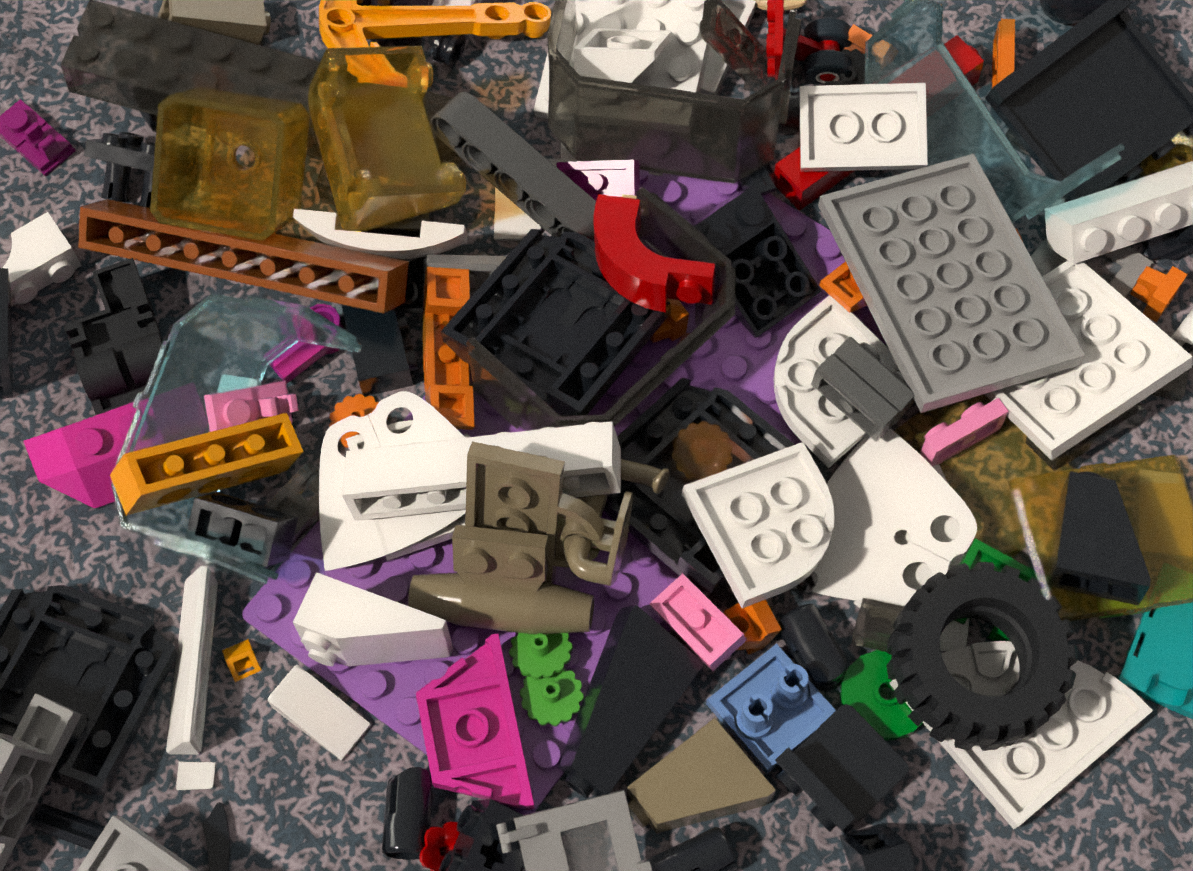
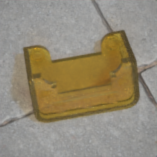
[308,46,466,232]

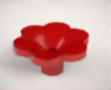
[419,821,460,871]

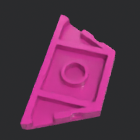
[416,633,535,810]

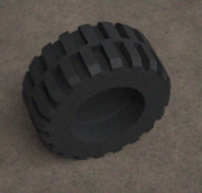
[886,561,1078,751]

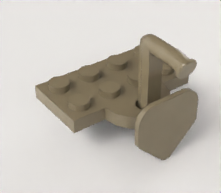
[465,441,669,586]

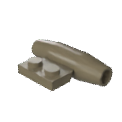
[408,525,594,635]

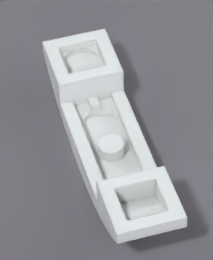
[293,209,467,260]

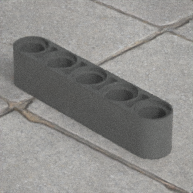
[431,91,596,241]

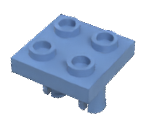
[706,643,836,774]

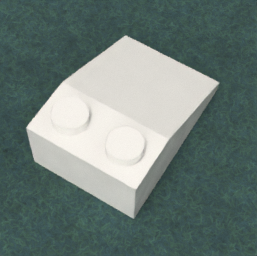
[293,572,453,667]

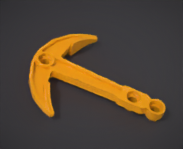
[319,0,551,90]

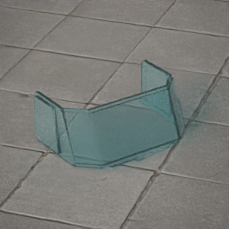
[865,0,1125,224]
[111,293,362,584]

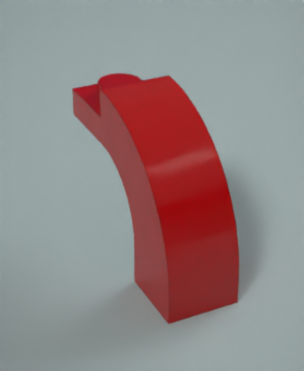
[593,194,715,313]

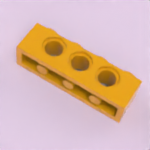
[110,413,304,516]

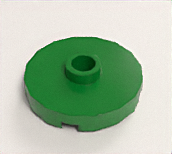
[840,650,923,741]

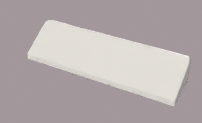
[166,566,218,755]

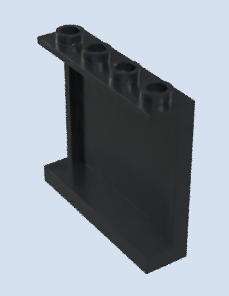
[985,0,1193,202]

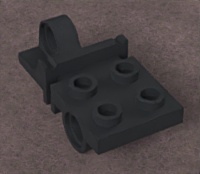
[64,258,179,415]

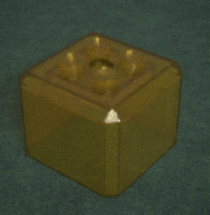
[150,87,310,241]

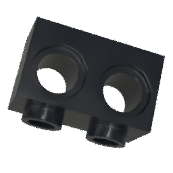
[185,492,299,567]

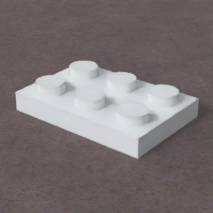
[799,83,928,172]

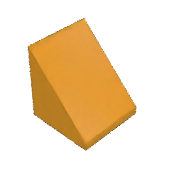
[222,639,261,682]

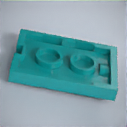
[1117,564,1193,719]

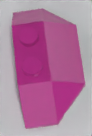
[23,382,206,508]

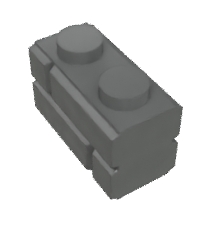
[811,337,915,442]

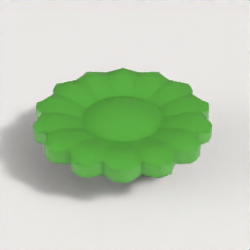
[509,633,573,680]
[520,667,584,727]

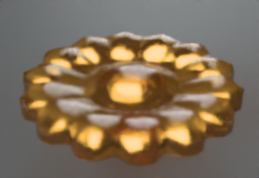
[672,421,733,480]

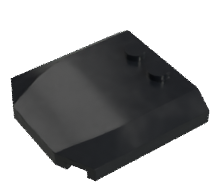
[441,229,671,421]
[603,378,795,593]
[0,585,178,795]

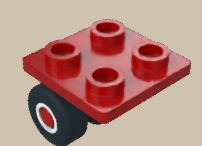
[766,0,852,91]

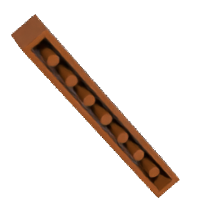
[78,199,409,313]

